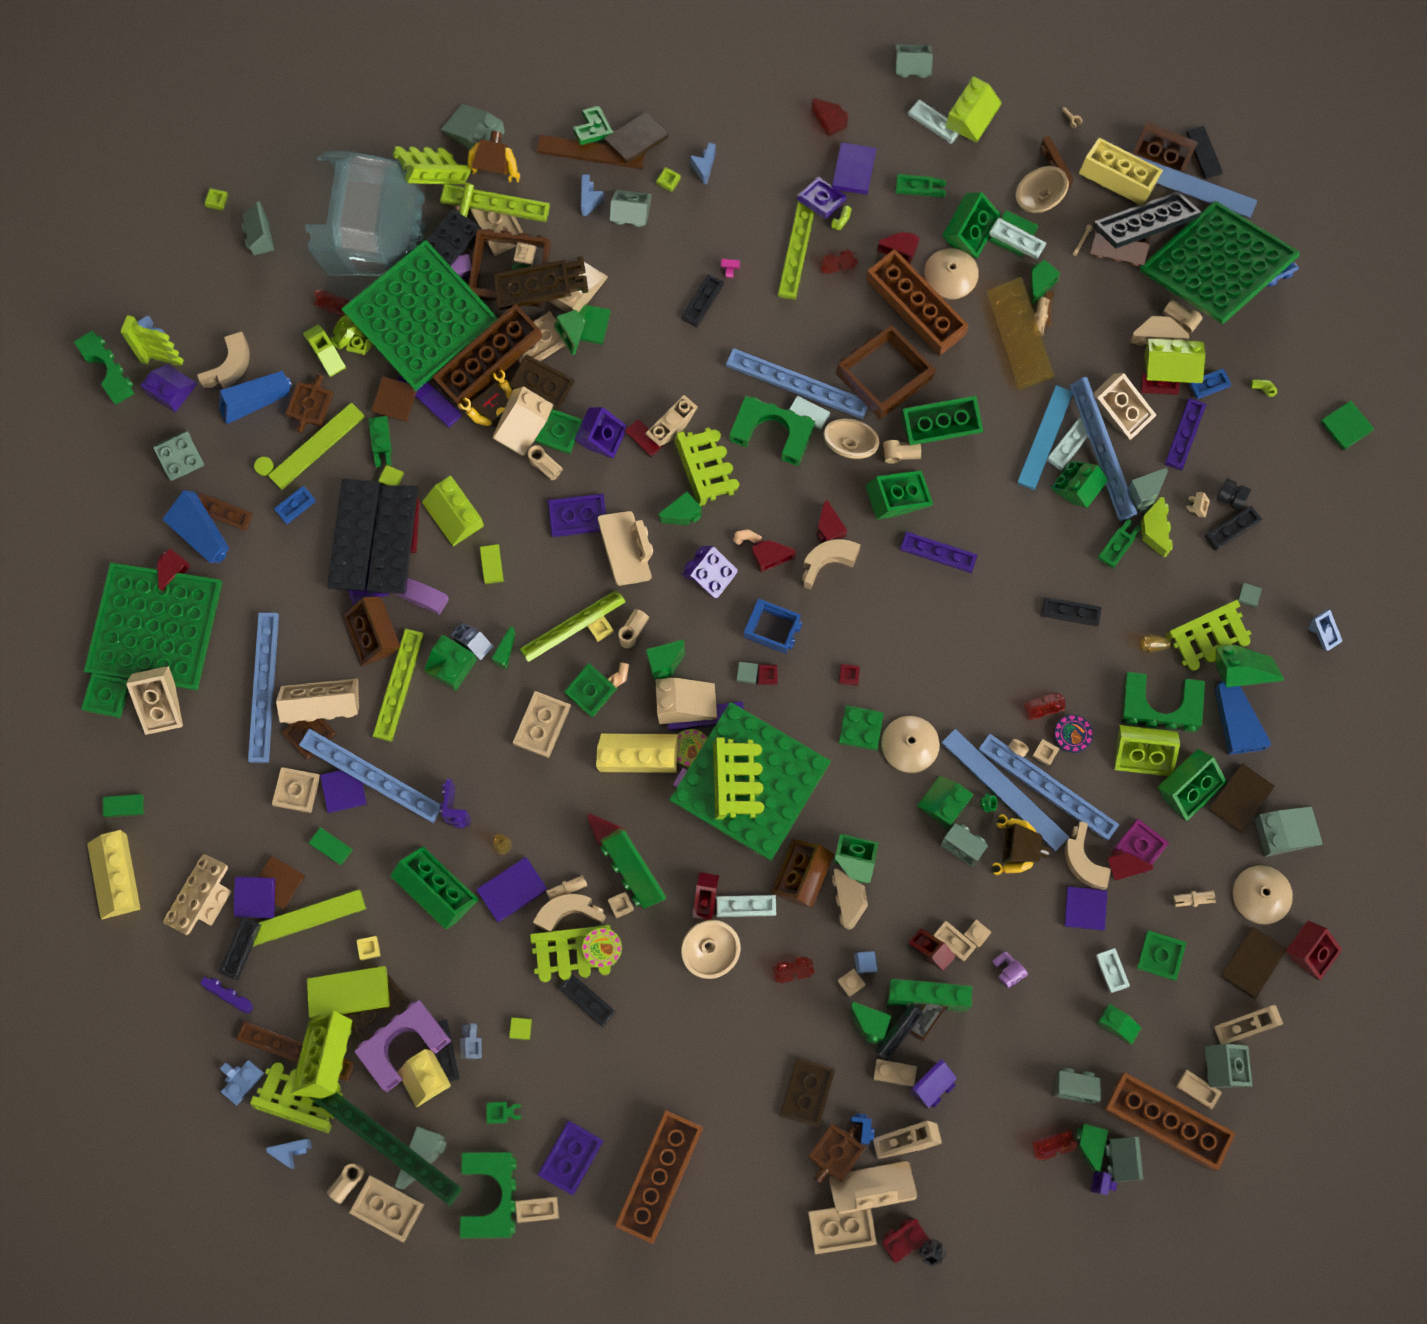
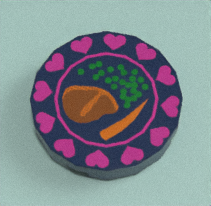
[1054,715,1093,753]

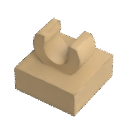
[514,243,536,265]
[1186,492,1210,518]

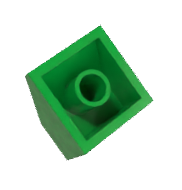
[646,640,685,681]
[917,776,974,830]
[849,1002,891,1045]

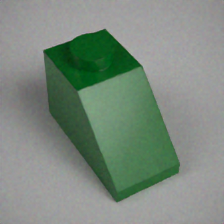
[1030,259,1060,305]
[554,310,585,355]
[658,492,702,525]
[1096,1004,1142,1045]
[1075,1124,1108,1172]

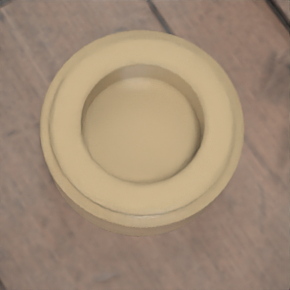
[1009,739,1029,757]

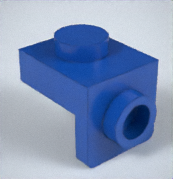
[850,1114,875,1145]

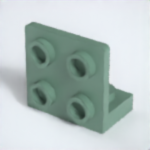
[153,429,204,481]

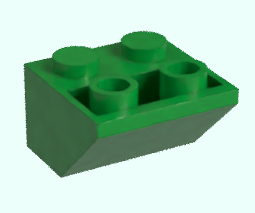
[1051,460,1108,508]

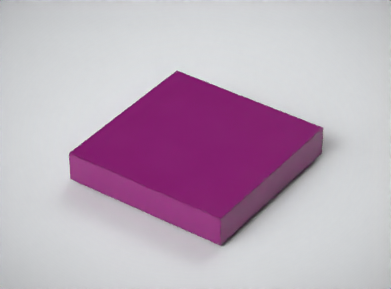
[1113,819,1169,874]

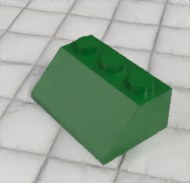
[942,192,1001,258]
[1157,749,1227,821]

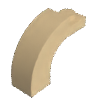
[197,331,250,389]
[802,539,860,590]
[1065,821,1111,890]
[533,894,606,932]

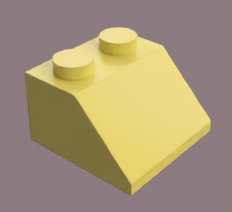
[398,1049,451,1107]

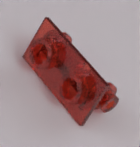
[819,249,858,274]
[313,289,350,316]
[1024,692,1065,720]
[772,957,815,984]
[1032,1130,1077,1161]

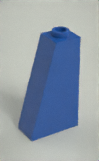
[219,371,292,424]
[162,490,230,563]
[1214,681,1271,755]

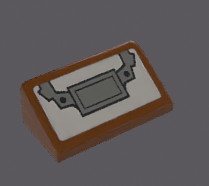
[909,1004,946,1042]

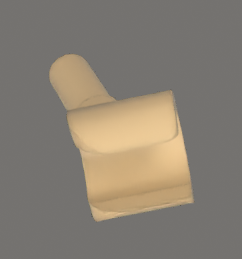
[1062,107,1082,129]

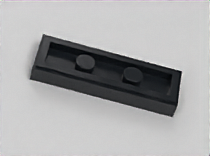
[1186,126,1223,179]
[681,274,724,328]
[1204,506,1262,551]
[1041,597,1102,627]
[219,917,262,980]
[558,973,616,1027]
[875,1003,923,1061]
[433,1020,460,1082]

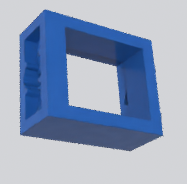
[744,599,803,654]

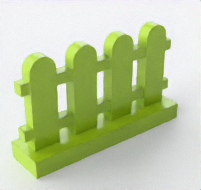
[393,146,471,184]
[120,315,184,366]
[674,427,739,506]
[1165,600,1251,671]
[713,738,764,819]
[530,925,614,982]
[250,1063,343,1134]

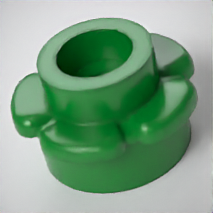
[980,793,998,813]

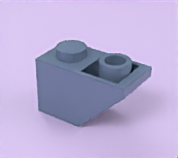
[451,622,494,660]

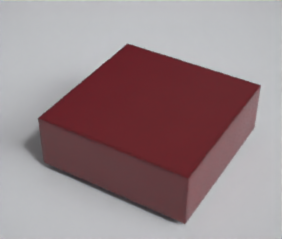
[839,664,860,686]
[758,665,778,685]

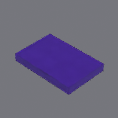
[832,142,876,195]
[548,493,606,537]
[476,857,548,923]
[538,1120,604,1195]

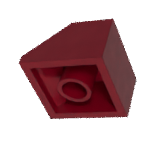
[1286,920,1343,981]

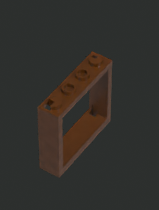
[469,228,551,308]
[835,325,936,420]

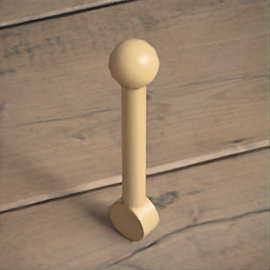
[1073,225,1093,256]

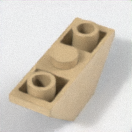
[1130,316,1189,346]
[646,395,698,446]
[832,869,868,930]

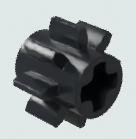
[919,1239,946,1266]

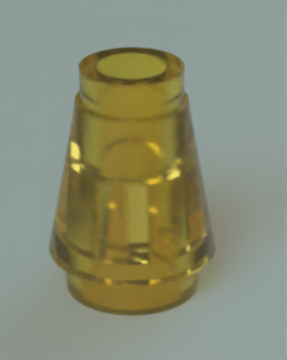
[1140,634,1171,653]
[492,834,512,854]

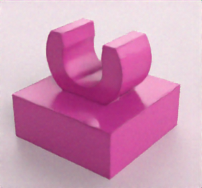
[721,259,740,278]

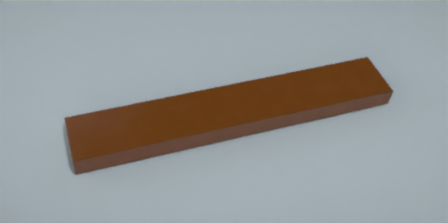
[537,135,646,169]
[236,1021,356,1082]

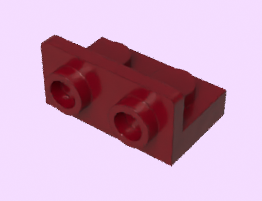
[881,1217,929,1263]

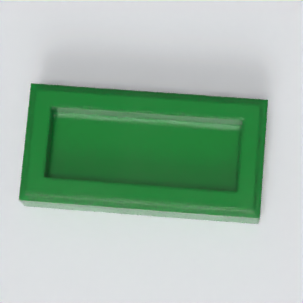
[103,794,144,818]
[309,827,353,866]

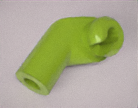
[831,206,851,230]
[1251,379,1277,397]

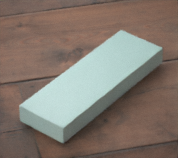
[908,100,959,144]
[989,218,1046,260]
[1046,417,1088,471]
[716,895,776,917]

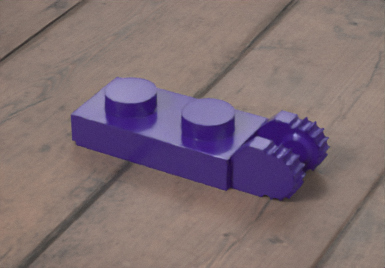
[200,976,253,1014]

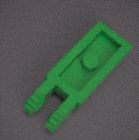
[895,174,947,198]
[369,416,392,467]
[1097,519,1142,569]

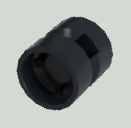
[1216,478,1252,511]

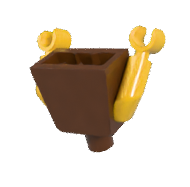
[467,130,520,183]

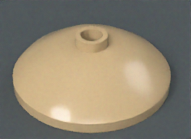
[1016,166,1069,213]
[924,248,979,299]
[824,419,879,459]
[881,716,940,773]
[1232,865,1293,925]
[681,920,740,979]

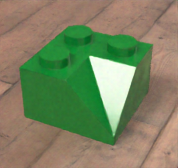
[424,635,477,691]
[834,834,879,883]

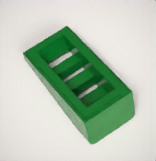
[492,626,516,670]

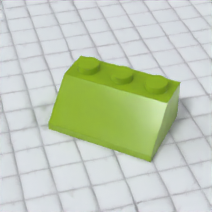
[946,76,1001,143]
[1144,339,1205,383]
[422,475,484,546]
[1114,725,1180,776]

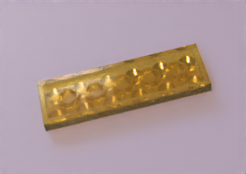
[987,277,1055,391]

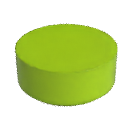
[254,457,274,476]

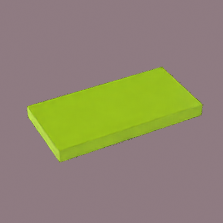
[307,966,389,1019]

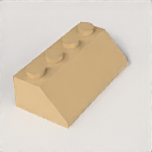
[276,678,359,724]

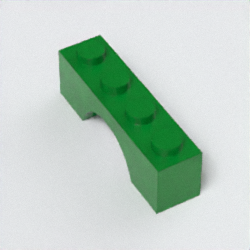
[74,331,134,405]

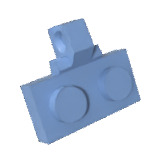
[220,1060,265,1105]

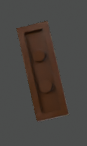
[1040,136,1073,189]
[198,493,253,530]

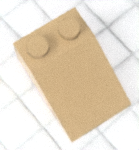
[548,260,608,313]
[1093,373,1156,440]
[492,387,553,456]
[126,666,183,735]
[656,678,717,724]

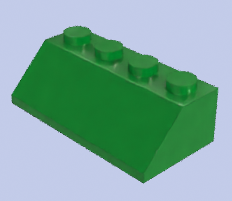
[901,396,983,446]
[600,828,666,909]
[390,846,479,930]

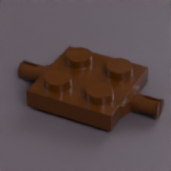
[285,374,334,434]
[808,1122,866,1184]

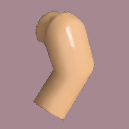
[733,530,762,544]
[608,662,629,687]

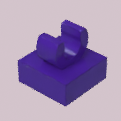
[1090,1172,1117,1195]

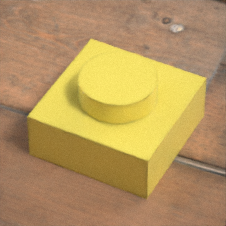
[587,616,614,642]
[357,936,381,961]

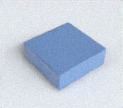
[854,952,877,974]

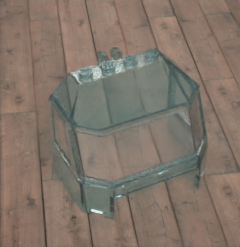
[305,151,425,276]

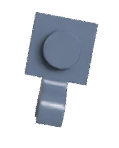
[460,1023,482,1059]

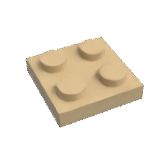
[272,767,320,813]

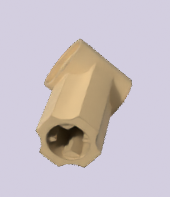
[1163,299,1202,334]
[883,440,921,463]
[528,445,563,481]
[619,609,649,648]
[326,1164,364,1204]

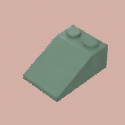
[441,104,505,150]
[1254,807,1323,857]
[395,1127,447,1190]

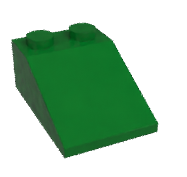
[865,470,933,520]
[1215,645,1284,687]

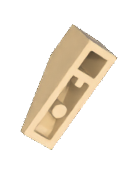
[1214,1005,1283,1044]
[874,1121,942,1159]

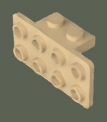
[597,511,653,586]
[163,854,232,935]
[829,1161,917,1214]

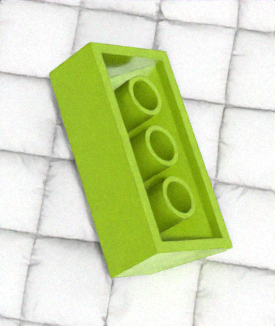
[290,1010,352,1098]

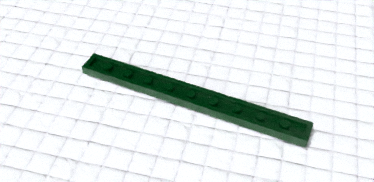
[309,1091,463,1206]

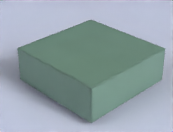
[1238,583,1262,608]
[737,662,758,684]

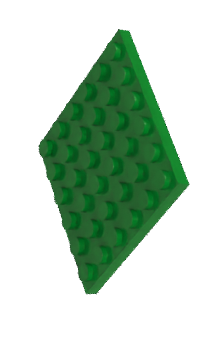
[1140,201,1300,325]
[342,240,498,392]
[84,562,223,691]
[670,702,831,861]

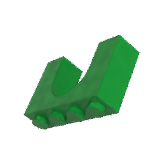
[730,396,815,467]
[1121,672,1205,732]
[886,979,973,1012]
[460,1152,517,1238]

